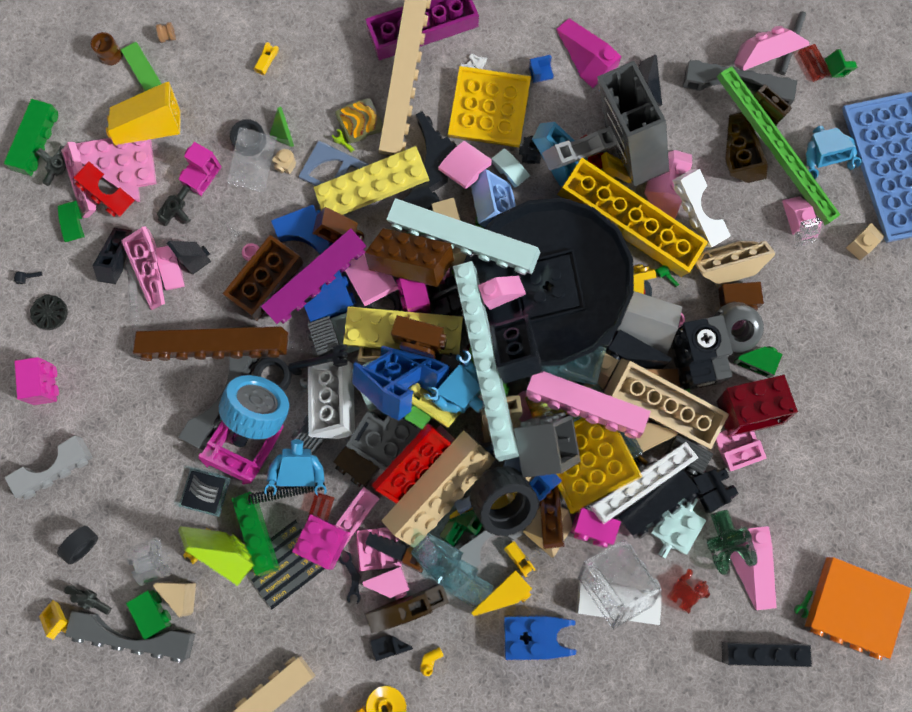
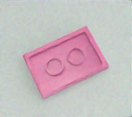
[345,253,398,306]

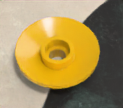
[366,686,407,712]

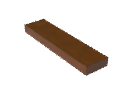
[540,486,565,549]

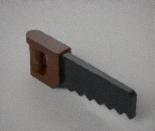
[365,532,428,573]

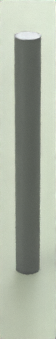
[778,11,806,75]

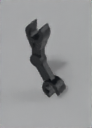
[339,552,361,604]

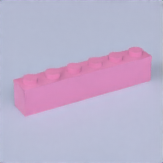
[525,371,651,439]

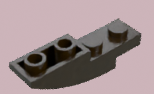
[364,583,449,633]

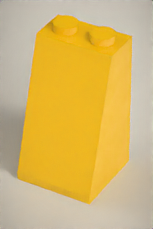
[106,82,181,145]

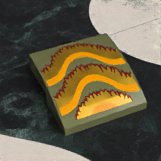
[335,98,383,144]

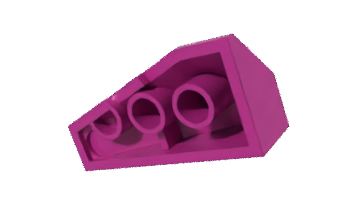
[556,18,621,89]

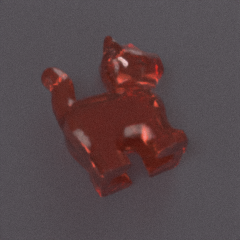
[667,569,710,614]

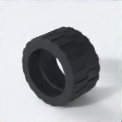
[469,466,539,536]

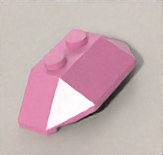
[734,26,809,71]
[644,150,692,219]

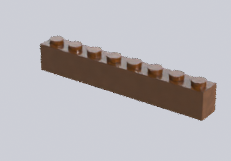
[133,326,288,361]

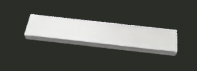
[591,442,698,524]

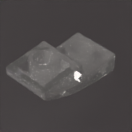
[794,217,823,249]

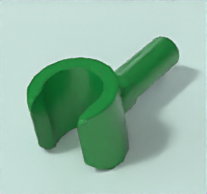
[655,266,679,287]
[794,590,813,618]

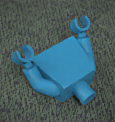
[806,126,862,179]
[424,350,484,413]
[264,439,327,496]

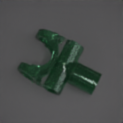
[707,510,758,575]

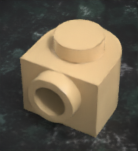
[272,149,296,175]

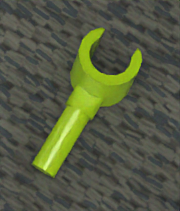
[332,129,355,152]

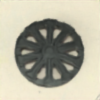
[30,295,68,330]

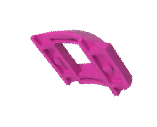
[198,421,284,485]

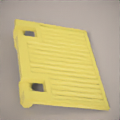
[409,383,461,428]

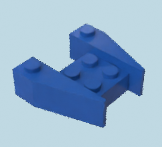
[352,346,450,421]

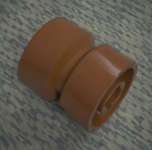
[91,32,122,66]

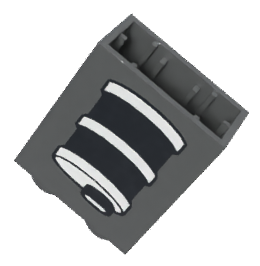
[597,61,669,186]

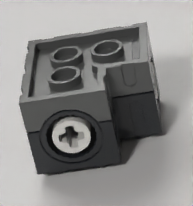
[671,315,733,390]
[346,411,434,471]

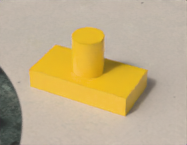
[601,152,632,184]
[39,600,69,639]

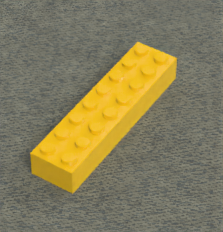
[557,158,708,277]

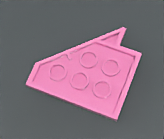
[76,138,156,202]

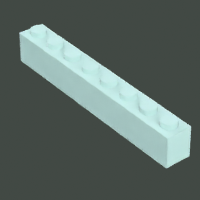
[386,198,541,275]

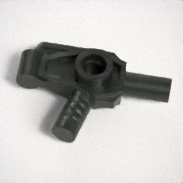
[36,145,66,186]
[157,184,190,226]
[64,585,112,615]

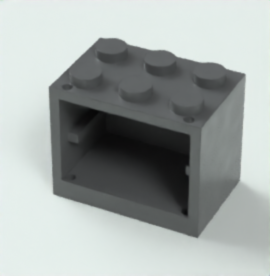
[514,412,581,478]

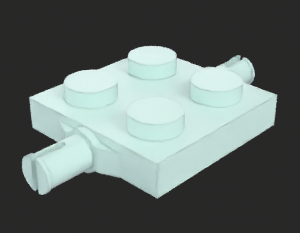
[651,499,706,559]

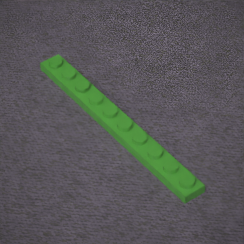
[717,67,841,225]

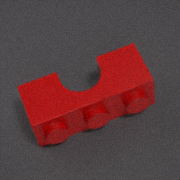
[73,161,135,217]

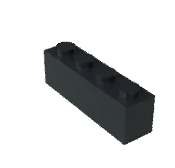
[618,469,699,539]
[721,641,812,667]

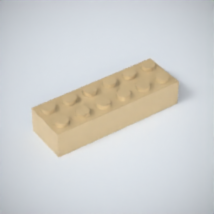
[604,359,729,449]
[381,430,495,548]

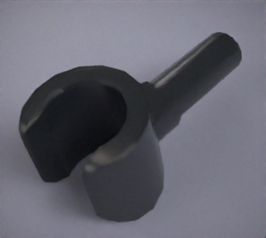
[14,271,43,284]

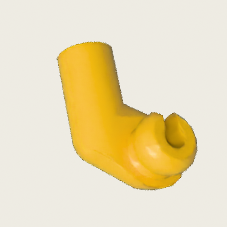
[420,647,444,677]

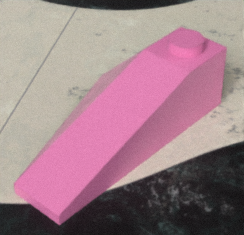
[121,226,165,310]
[723,526,777,610]

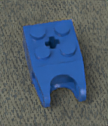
[504,615,577,660]

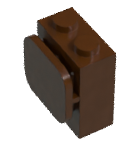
[391,315,447,359]

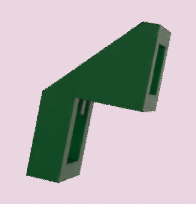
[440,509,482,547]

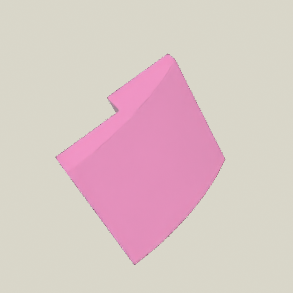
[438,141,492,189]
[716,430,766,472]
[356,527,402,571]

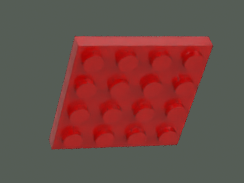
[372,424,451,504]

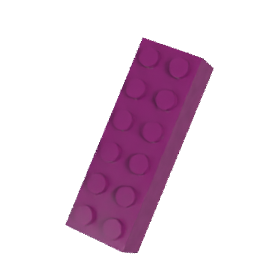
[365,0,479,61]
[261,228,366,324]

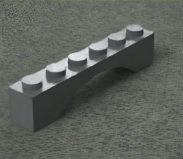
[682,60,798,106]
[178,356,260,450]
[65,610,196,662]

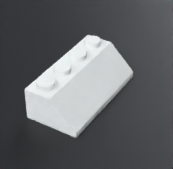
[308,358,355,439]

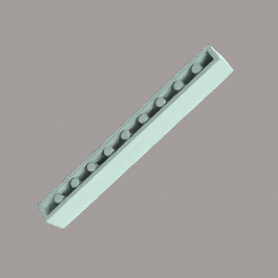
[453,261,519,461]

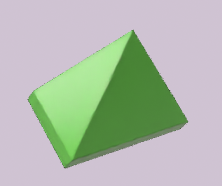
[269,107,294,147]

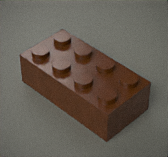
[365,228,454,287]
[222,235,303,321]

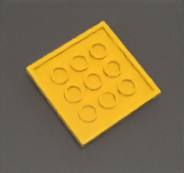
[448,66,531,148]
[556,417,643,514]

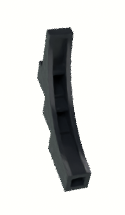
[390,111,457,230]

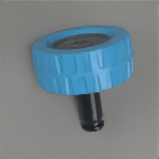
[219,375,289,447]

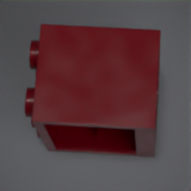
[716,374,798,438]

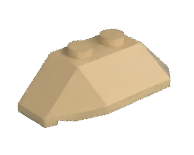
[695,241,775,285]

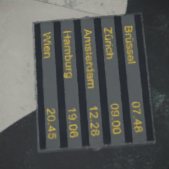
[246,518,326,611]

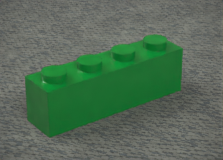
[4,98,58,176]
[232,492,280,577]

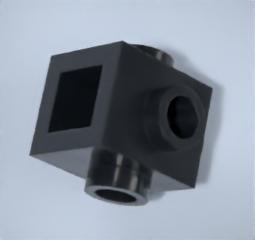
[519,136,542,164]

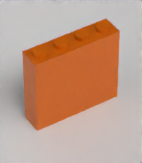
[805,557,912,661]

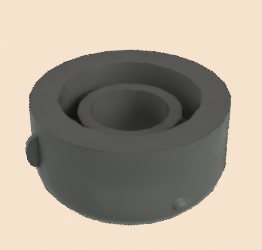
[714,302,764,352]

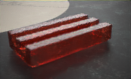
[798,44,831,82]
[307,493,335,521]

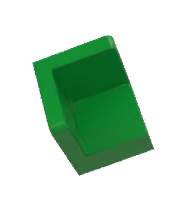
[825,49,858,78]

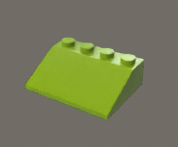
[178,526,254,586]

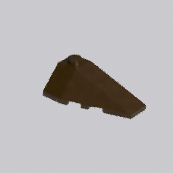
[725,112,768,183]

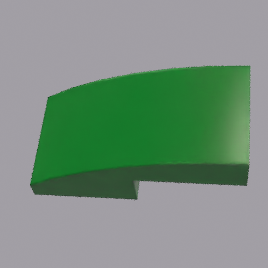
[58,201,85,243]

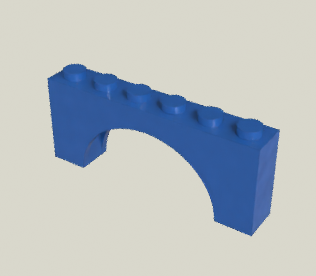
[271,205,356,322]

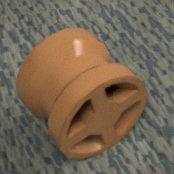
[156,22,176,43]

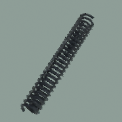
[248,482,326,505]

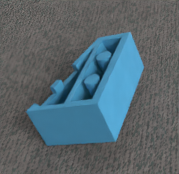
[532,122,588,186]

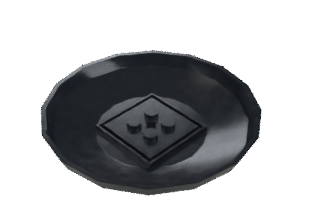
[460,198,634,366]

